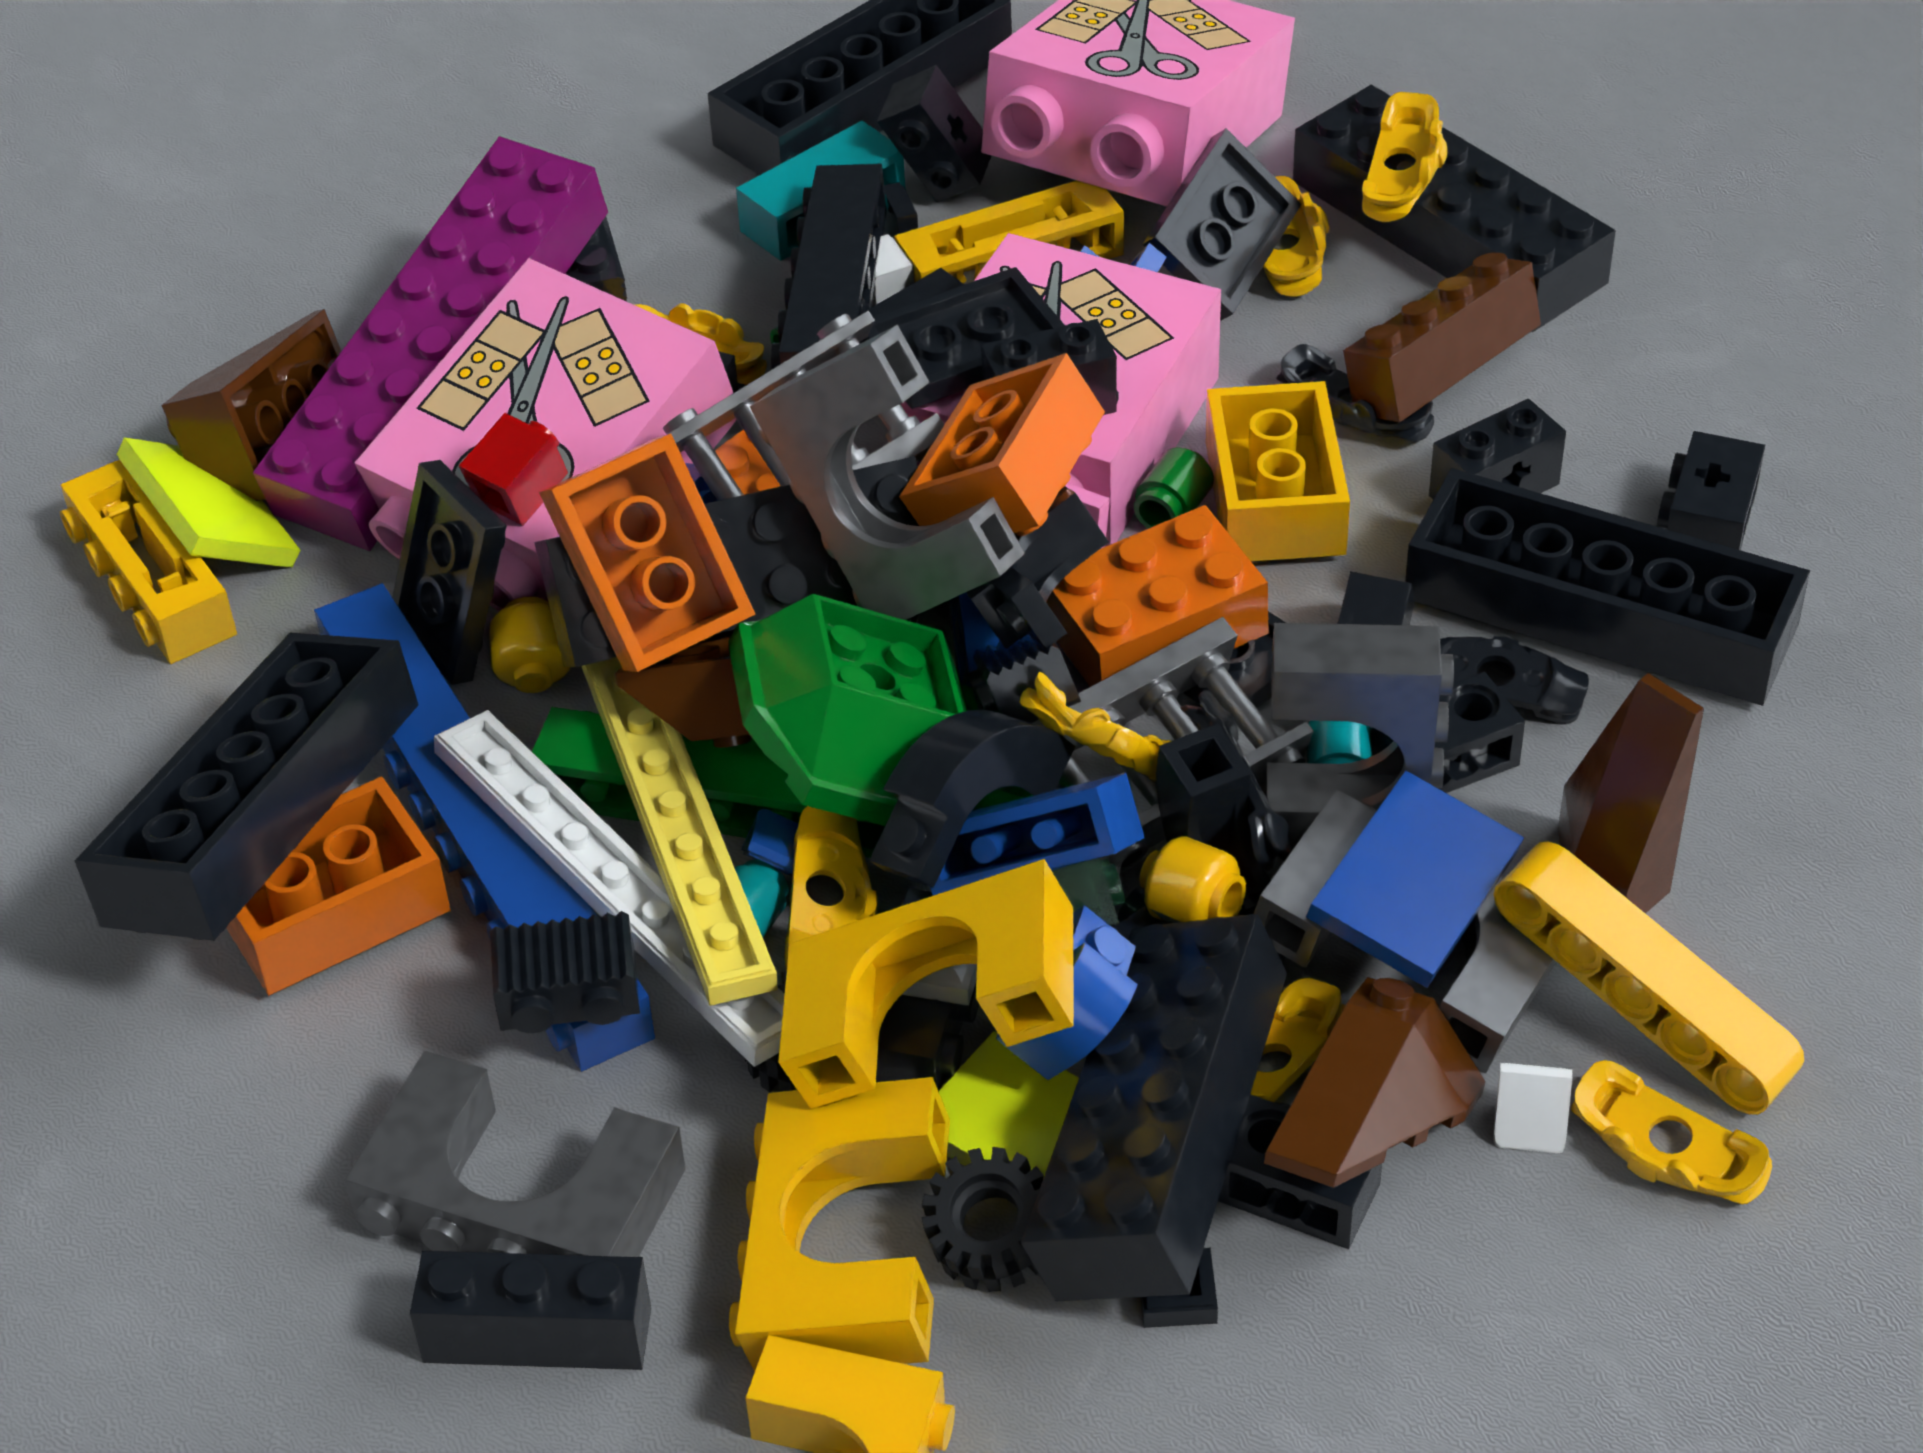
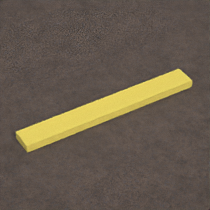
[582,658,778,1006]

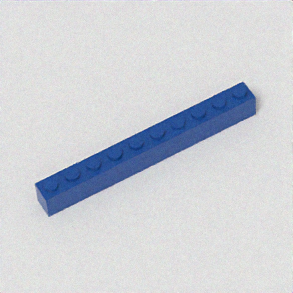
[314,583,655,1072]

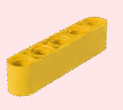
[1493,841,1805,1115]

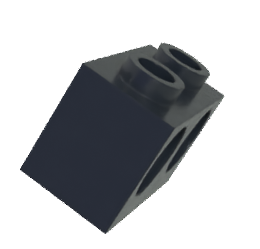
[1371,671,1525,793]
[1218,1094,1382,1249]

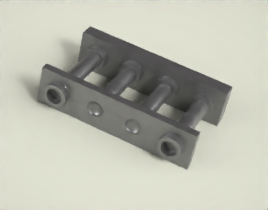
[663,311,945,500]
[1033,617,1313,872]

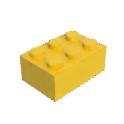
[1205,381,1350,562]

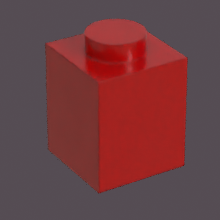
[459,413,568,526]

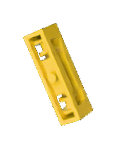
[894,180,1124,283]
[59,460,238,664]

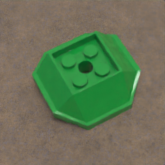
[728,594,979,826]

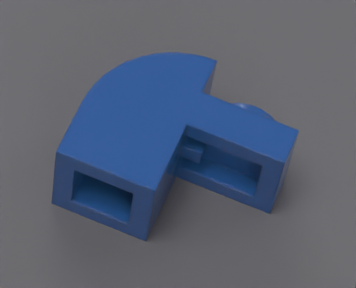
[996,905,1138,1080]

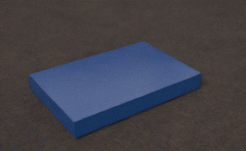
[1306,770,1524,988]

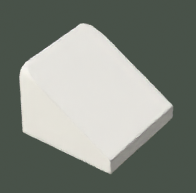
[875,234,914,305]
[1493,1063,1573,1154]

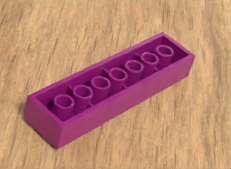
[253,136,608,552]

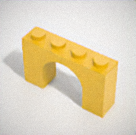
[778,859,1074,1109]
[729,1077,950,1372]
[745,1335,955,1453]

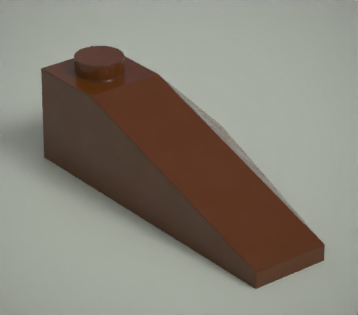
[161,309,341,501]
[1558,673,1704,914]
[1264,977,1486,1188]

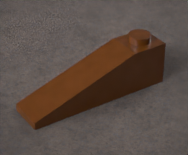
[615,630,752,748]

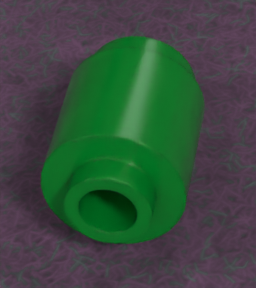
[1134,447,1214,529]

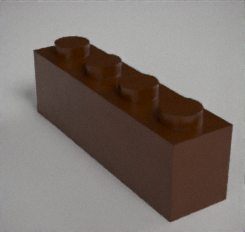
[1343,253,1541,423]

